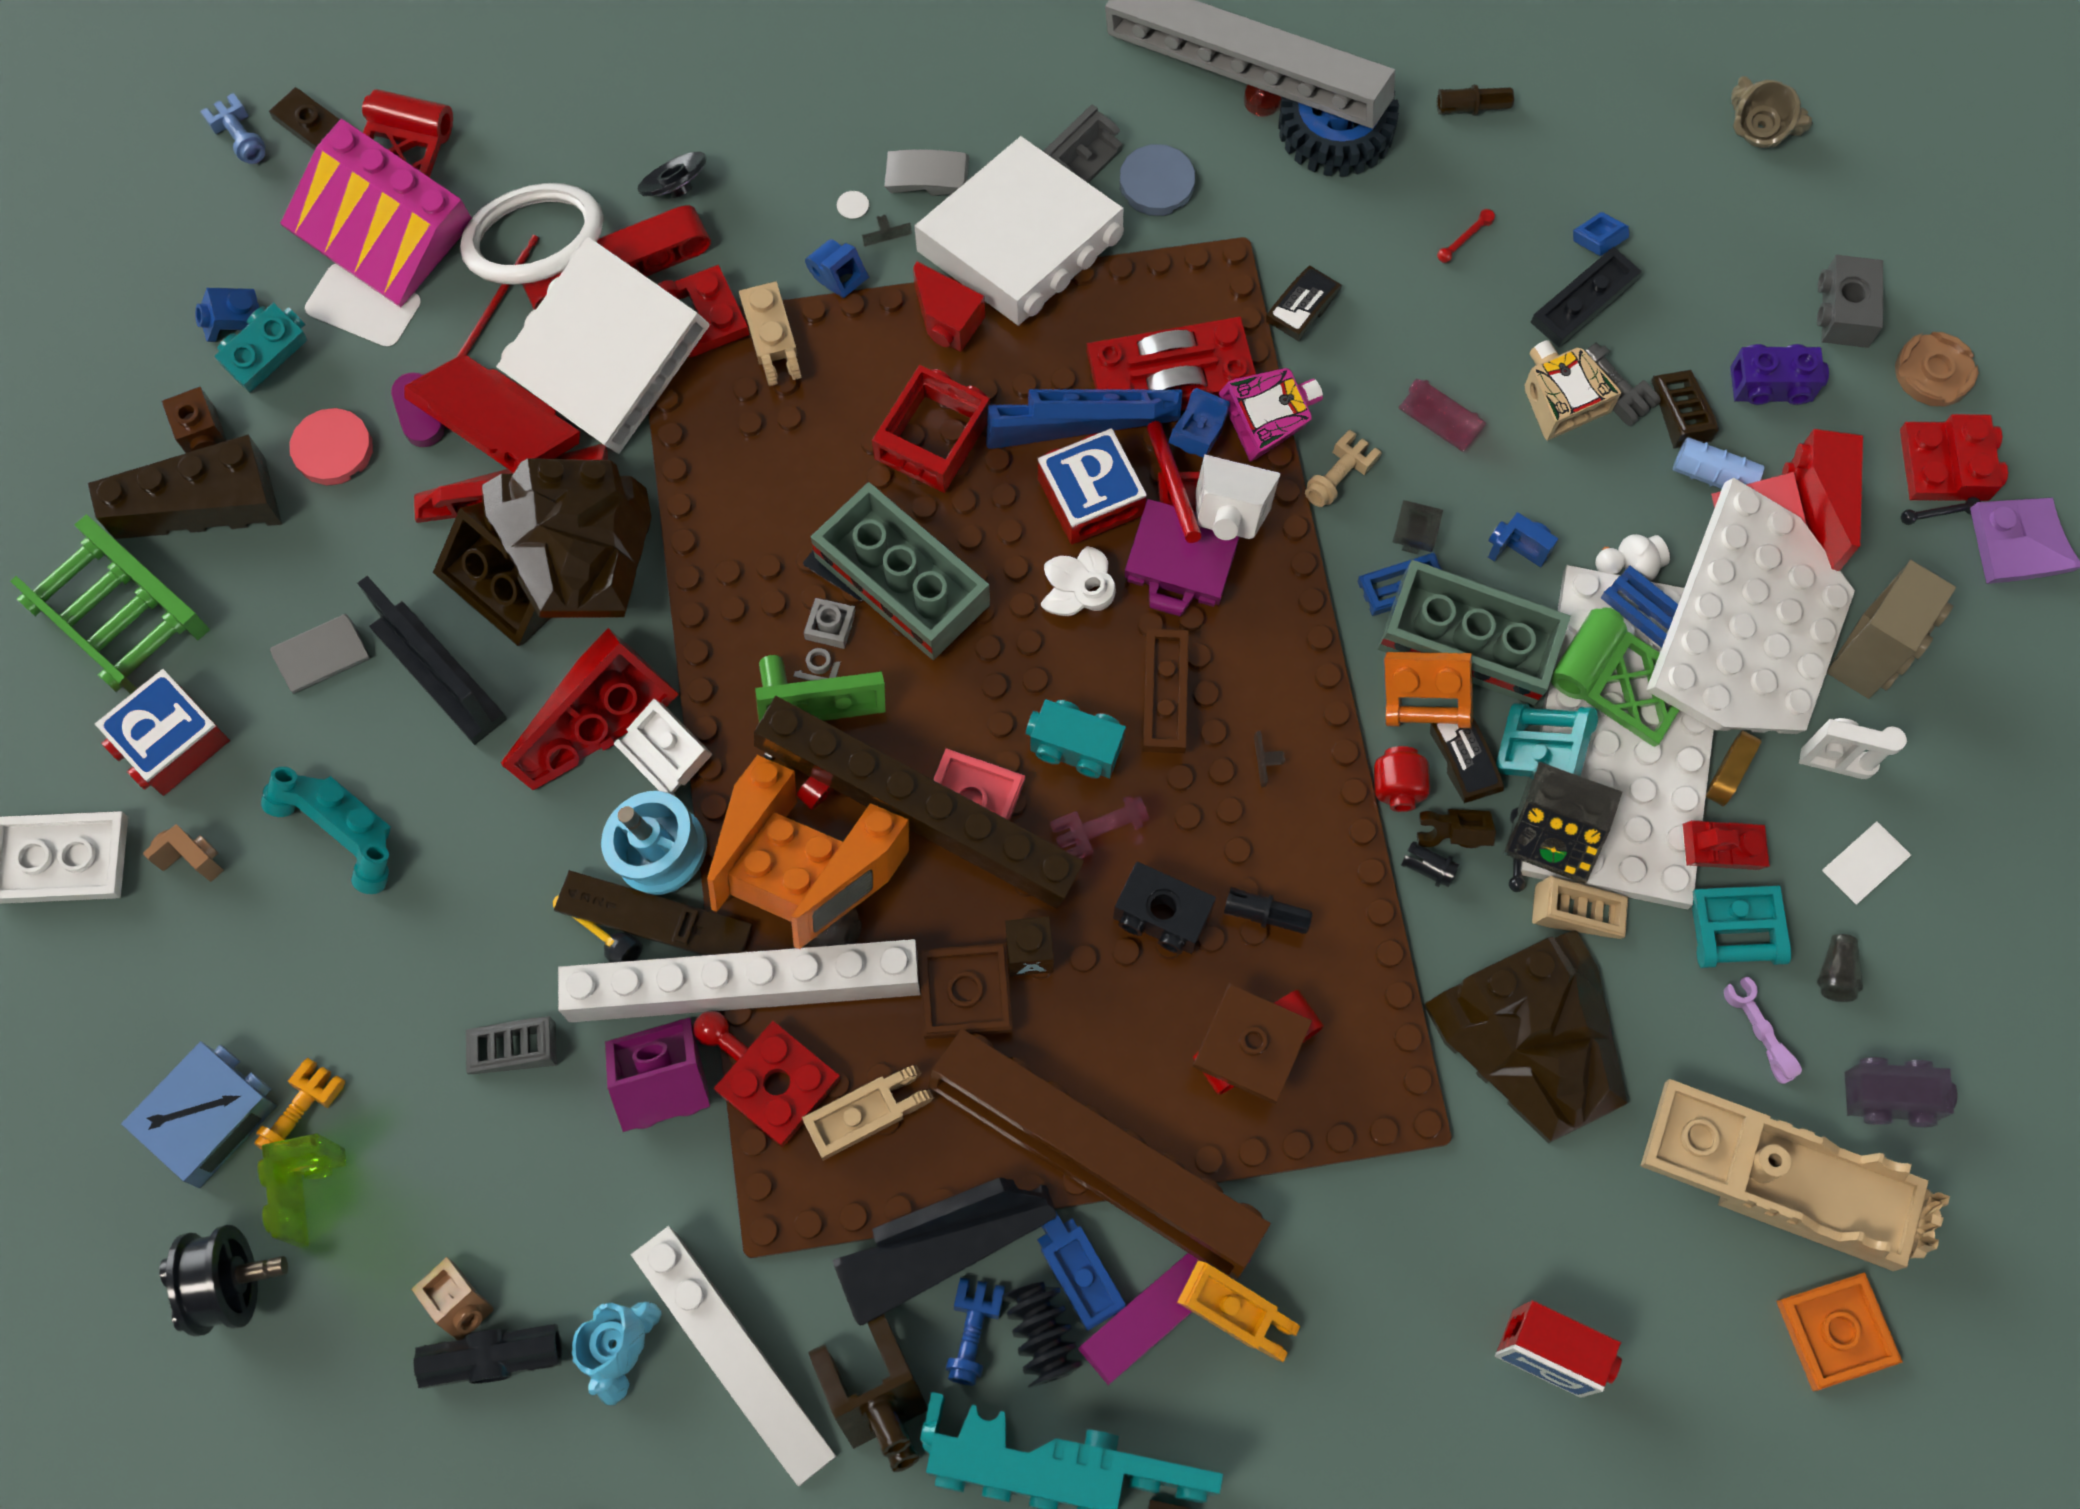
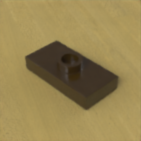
[269,87,340,150]

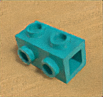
[214,302,308,393]
[1025,699,1126,779]

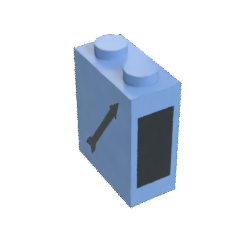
[121,1041,277,1188]

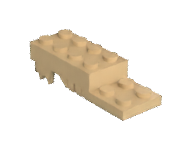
[1641,1079,1950,1271]

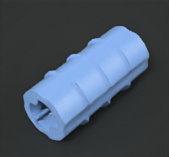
[1673,437,1764,489]

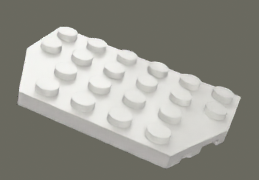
[1646,478,1855,734]

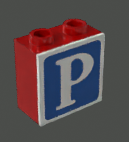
[1038,428,1147,545]
[95,669,231,796]
[1494,1300,1622,1398]

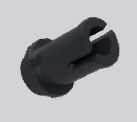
[1401,841,1460,887]

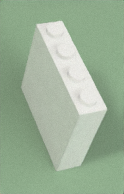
[915,136,1124,326]
[496,236,710,454]

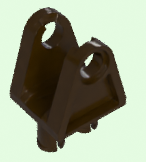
[808,1314,928,1472]

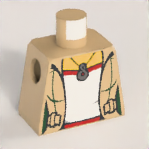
[1525,340,1621,441]

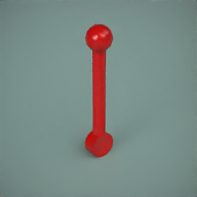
[1437,209,1495,263]

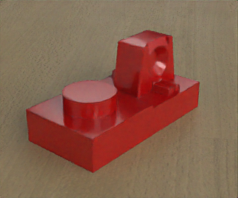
[1683,820,1769,870]

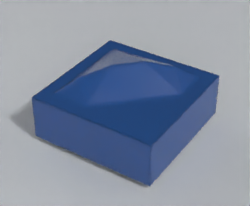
[1573,211,1629,256]

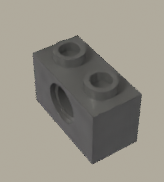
[1817,254,1883,348]

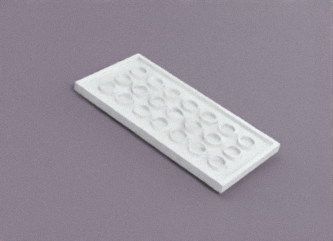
[1521,565,1714,910]

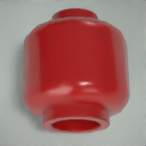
[1374,746,1430,812]

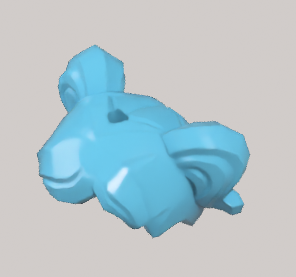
[572,1302,662,1405]

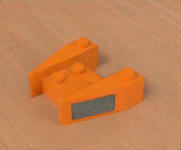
[707,755,909,949]

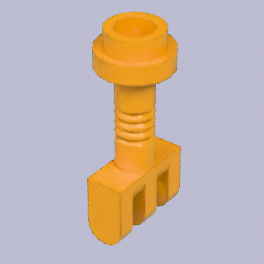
[254,1058,345,1158]

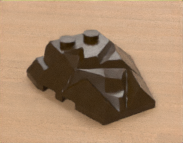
[481,458,652,618]
[1424,931,1628,1144]

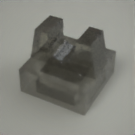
[1392,500,1443,554]

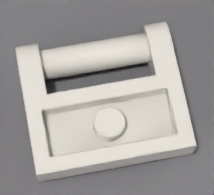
[1799,718,1907,779]

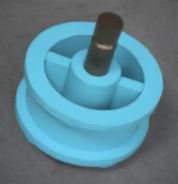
[601,791,707,895]

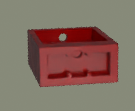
[872,365,990,493]

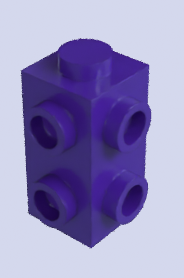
[1730,344,1829,405]

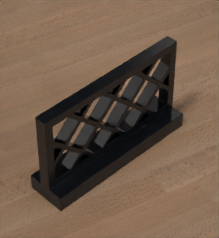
[357,576,507,745]

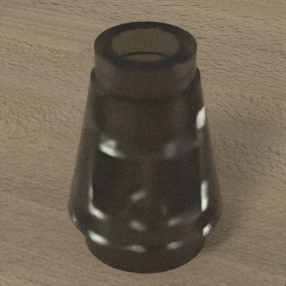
[1817,934,1863,1002]

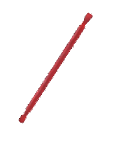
[456,235,539,357]

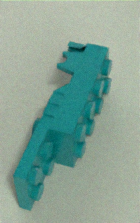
[920,1392,1223,1509]

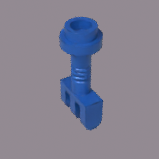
[945,1277,1005,1386]

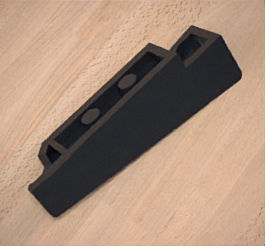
[833,1177,1056,1326]

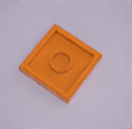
[1776,1272,1903,1391]

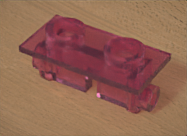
[1399,378,1486,452]

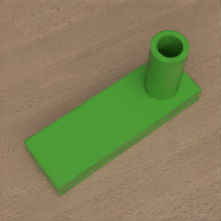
[755,655,886,723]

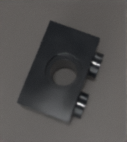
[1113,861,1216,954]

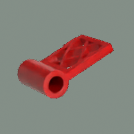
[362,89,453,178]

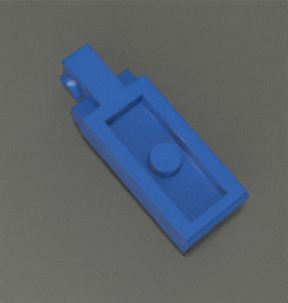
[1037,1210,1126,1332]

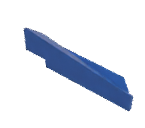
[986,389,1182,449]

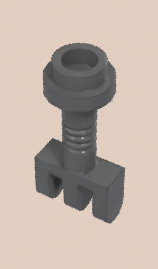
[1585,342,1661,426]

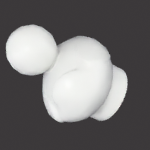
[1595,534,1670,581]

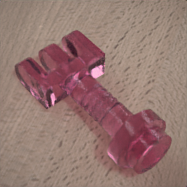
[1050,795,1150,859]

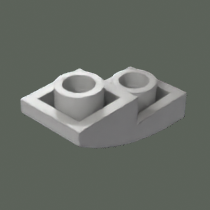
[885,150,969,196]
[793,598,856,681]

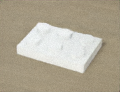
[0,811,128,904]

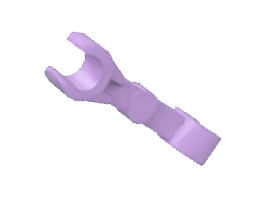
[1724,977,1802,1084]

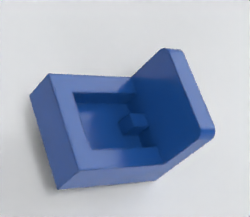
[195,288,259,342]
[1168,388,1230,458]
[1488,512,1559,567]

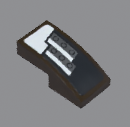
[1266,265,1342,341]
[1430,718,1504,804]

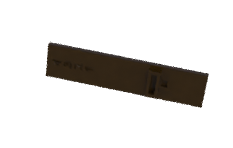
[554,870,753,956]

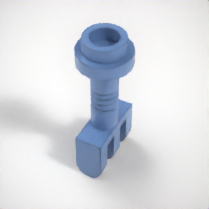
[200,93,265,164]

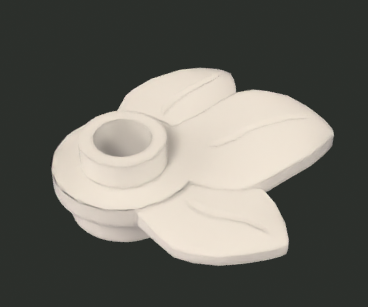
[1041,546,1116,616]

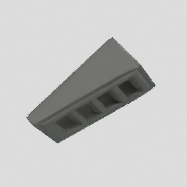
[466,1016,557,1075]

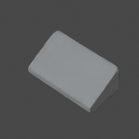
[270,614,370,694]

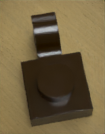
[1417,809,1496,849]

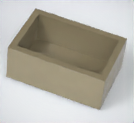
[1826,560,1957,699]

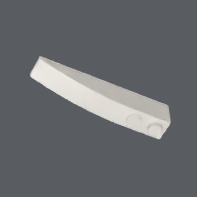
[631,1226,837,1487]

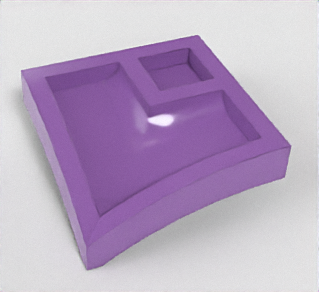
[1970,498,2080,584]

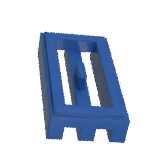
[1357,553,1442,616]
[1601,565,1678,648]

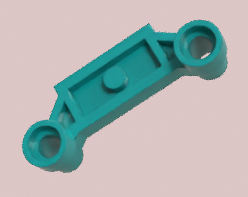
[261,767,391,894]

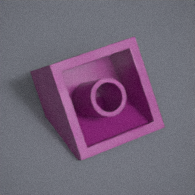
[605,1017,710,1132]

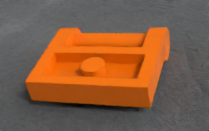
[1384,652,1473,729]

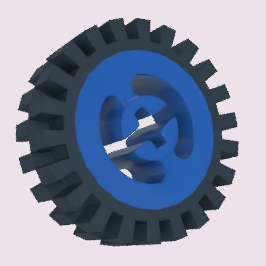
[1278,90,1399,177]

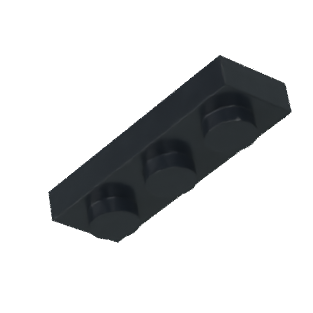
[1530,247,1642,347]

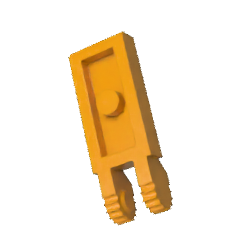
[1177,1261,1300,1362]

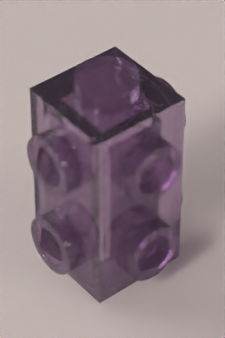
[1844,1057,1958,1128]

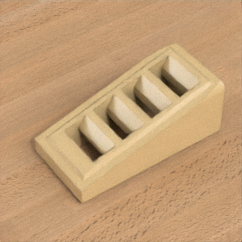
[1532,876,1628,939]

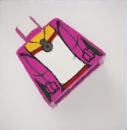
[1219,368,1323,462]

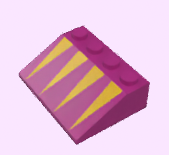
[280,118,472,308]

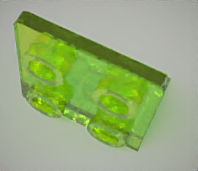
[258,1133,347,1248]

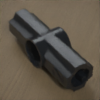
[413,1324,563,1389]

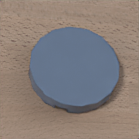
[1120,144,1195,216]

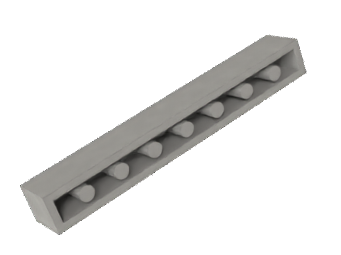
[1105,0,1395,129]

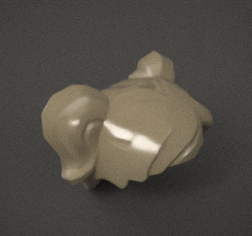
[1731,76,1813,148]

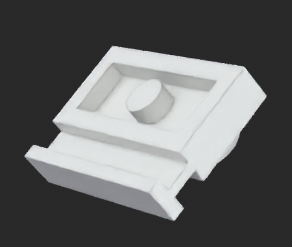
[614,699,712,796]

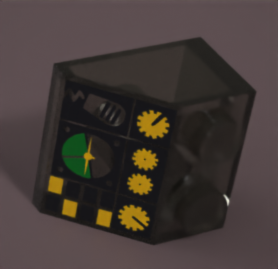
[1503,762,1622,884]

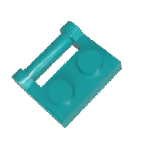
[1496,703,1598,781]
[1692,886,1791,968]

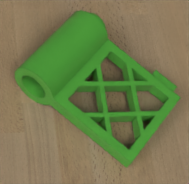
[1551,607,1679,747]

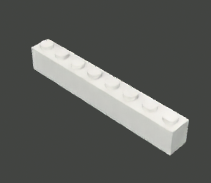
[558,939,920,1023]

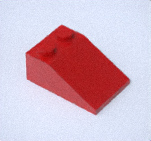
[1781,429,1863,571]

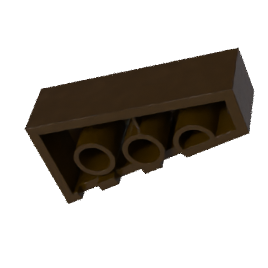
[88,434,282,539]

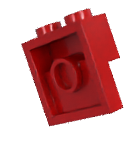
[1900,414,2008,501]

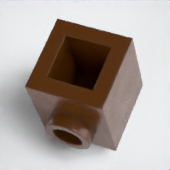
[162,387,227,453]

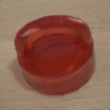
[1244,85,1282,117]

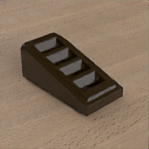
[1651,370,1719,449]

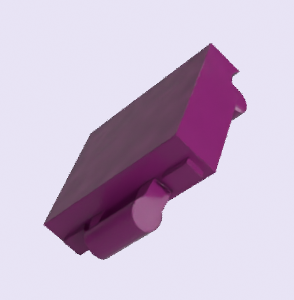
[1125,499,1240,617]

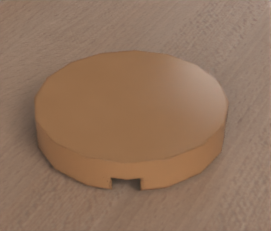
[1895,332,1979,406]

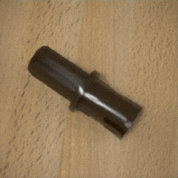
[1437,84,1514,116]

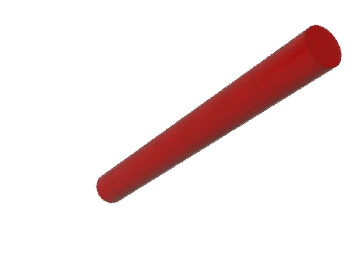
[1147,421,1202,543]

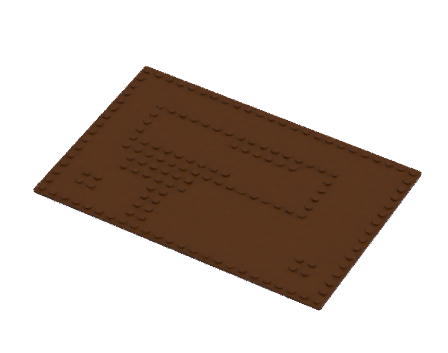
[649,237,1451,1259]

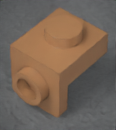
[143,824,224,882]

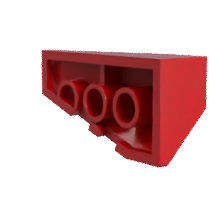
[501,628,679,790]

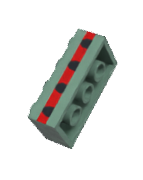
[810,482,990,661]
[1377,560,1571,706]

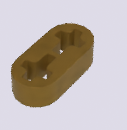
[1706,730,1761,807]

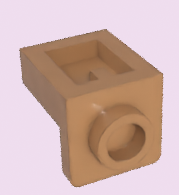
[411,1257,493,1340]

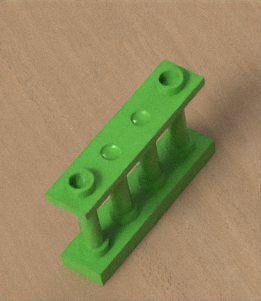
[10,514,210,694]

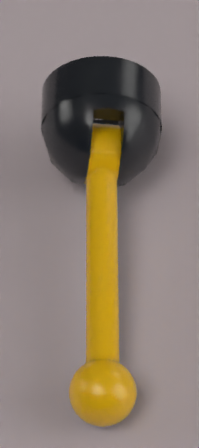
[553,895,643,963]

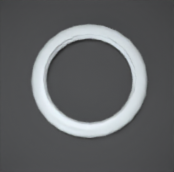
[460,183,604,285]

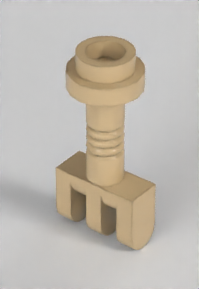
[1305,430,1382,507]

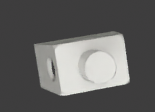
[1195,454,1280,540]

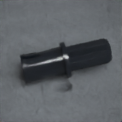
[1224,887,1313,934]

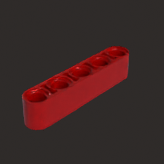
[522,205,711,310]

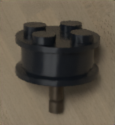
[159,1225,288,1337]

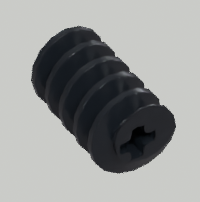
[1002,1282,1082,1388]

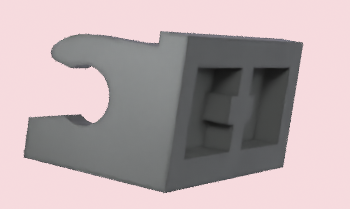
[1043,104,1123,183]

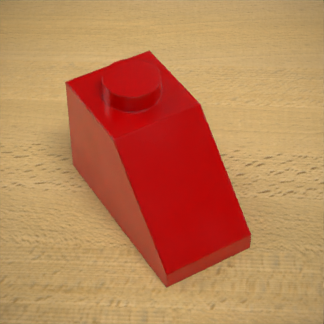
[913,261,985,352]

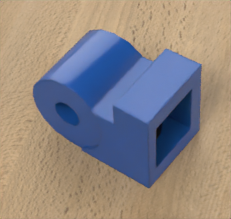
[805,239,869,298]

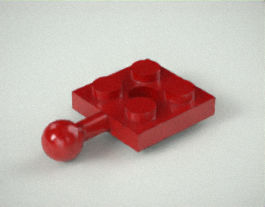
[693,1011,841,1148]

